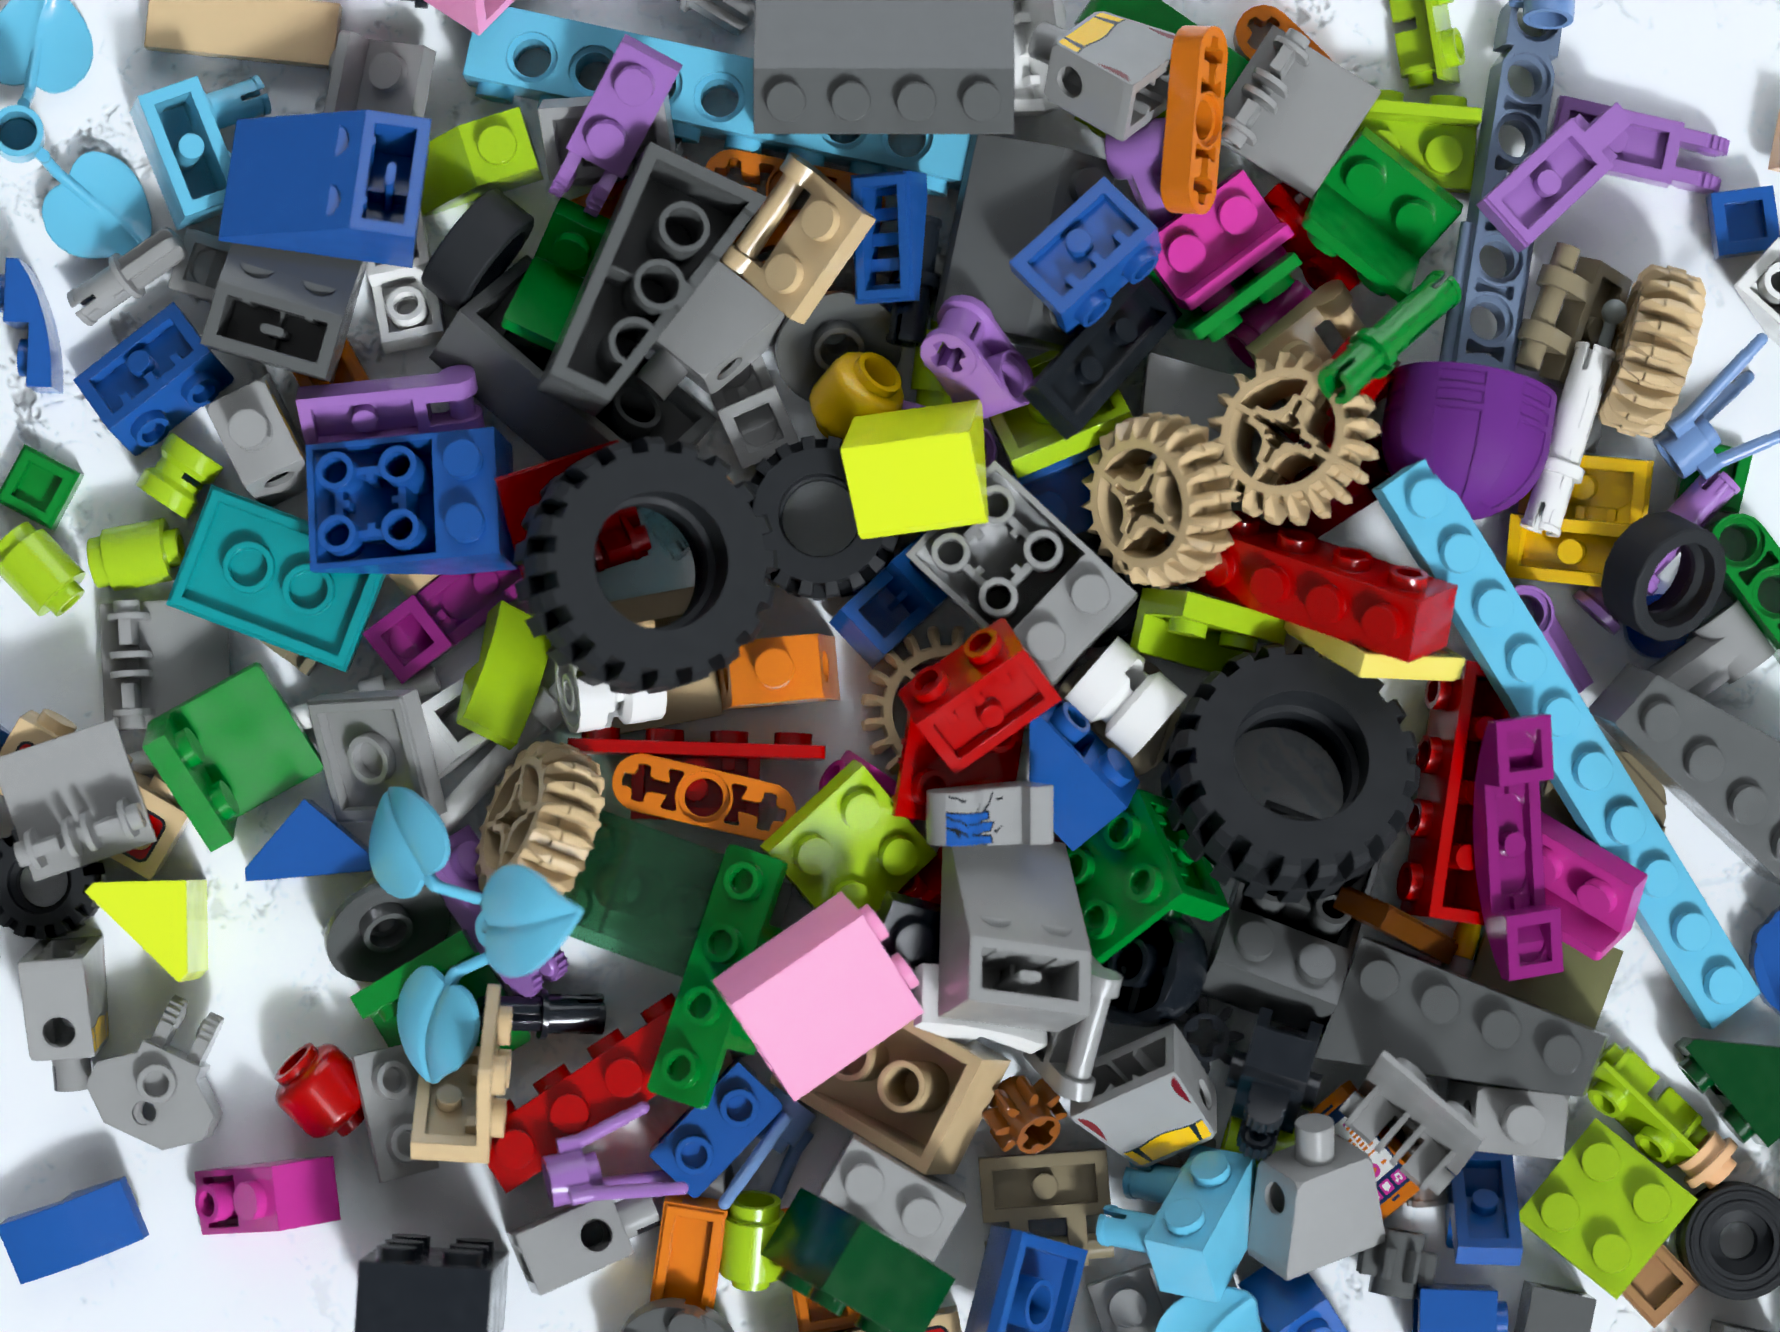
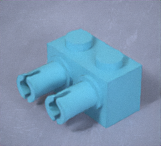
[129,75,272,230]
[1096,1145,1257,1303]

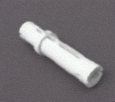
[1520,341,1616,538]

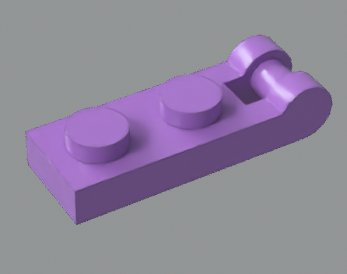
[295,365,485,448]

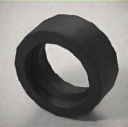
[421,188,534,312]
[1601,511,1727,642]

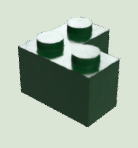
[761,1187,956,1332]

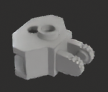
[86,995,224,1150]

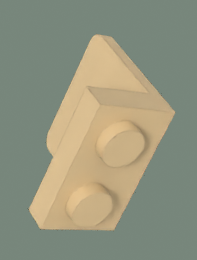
[410,984,513,1164]

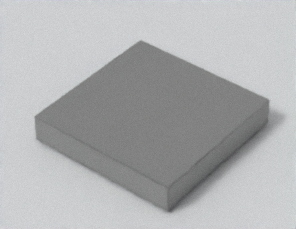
[306,688,447,822]

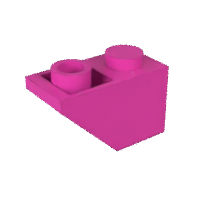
[194,1156,341,1235]

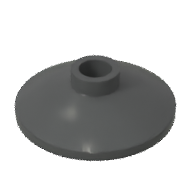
[775,290,902,402]
[324,883,450,982]

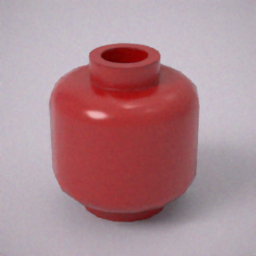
[274,1043,365,1139]

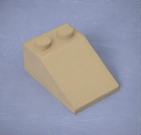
[769,1019,1011,1175]

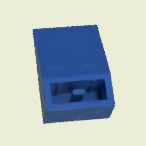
[218,109,432,268]
[306,427,518,575]

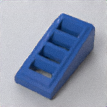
[851,170,927,305]

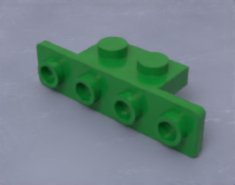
[647,844,788,1109]

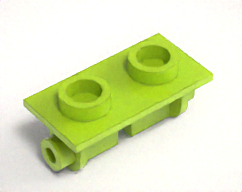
[1389,0,1465,90]
[1587,1042,1708,1169]

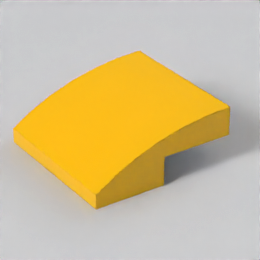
[1505,454,1654,587]

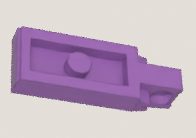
[1476,102,1634,253]

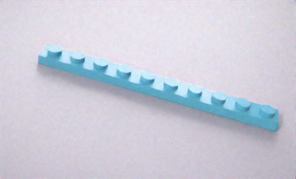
[1372,459,1761,1029]

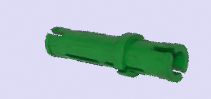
[1317,270,1462,405]

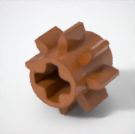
[982,1074,1067,1154]

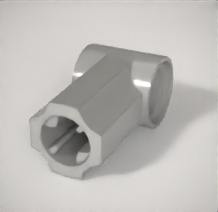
[1647,600,1776,699]

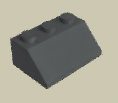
[932,134,1115,351]

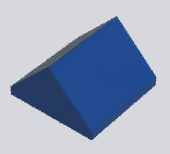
[965,1225,1088,1332]

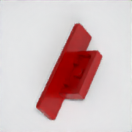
[567,727,826,823]

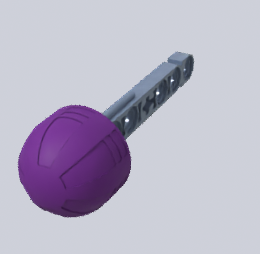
[1381,2,1562,520]

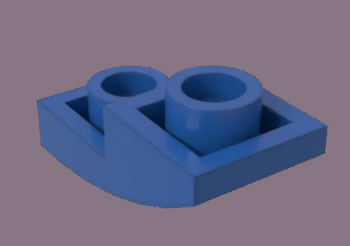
[0,258,64,394]
[0,1176,150,1284]

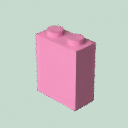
[711,891,924,1102]

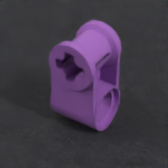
[920,295,1034,419]

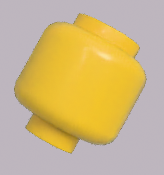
[809,352,904,443]

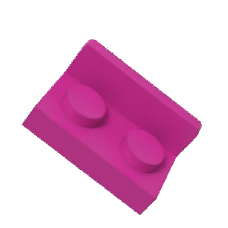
[1153,169,1294,312]
[1541,811,1648,961]

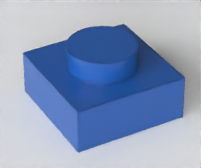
[1705,185,1780,260]

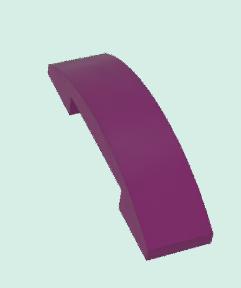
[362,566,522,684]
[1473,713,1564,981]

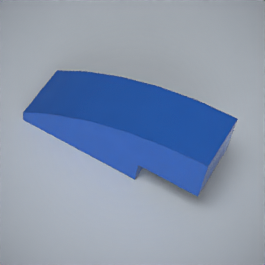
[829,533,949,669]

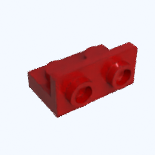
[898,618,1062,775]

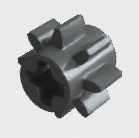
[1356,1227,1438,1299]

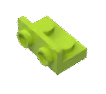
[1346,89,1482,194]
[1130,588,1287,673]

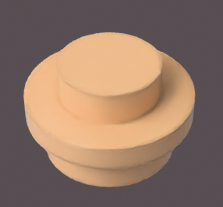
[1677,1130,1738,1189]

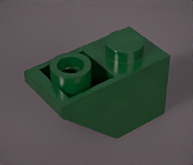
[1674,1037,1780,1147]

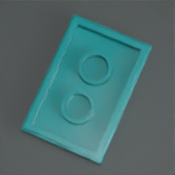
[166,485,386,673]

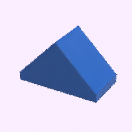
[245,799,372,881]

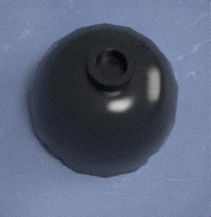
[1101,910,1209,1027]

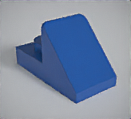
[1445,1151,1523,1266]

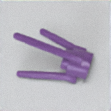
[541,1101,689,1208]

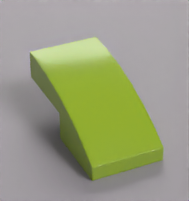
[456,600,552,750]

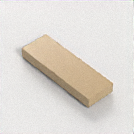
[144,0,342,69]

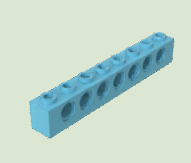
[462,7,971,197]

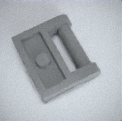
[1023,955,1123,1102]

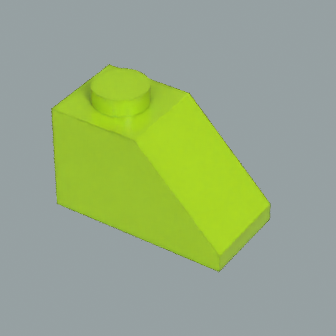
[421,107,544,217]

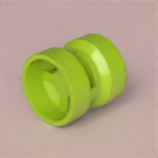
[135,432,224,520]

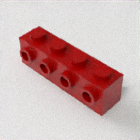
[1186,510,1458,663]
[1396,660,1511,926]
[487,993,676,1194]

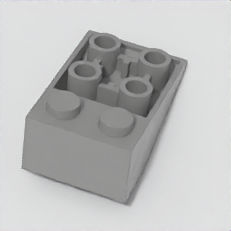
[905,460,1137,687]
[938,841,1091,1033]

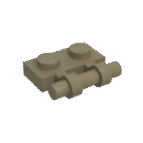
[1515,242,1633,390]
[978,1148,1114,1266]

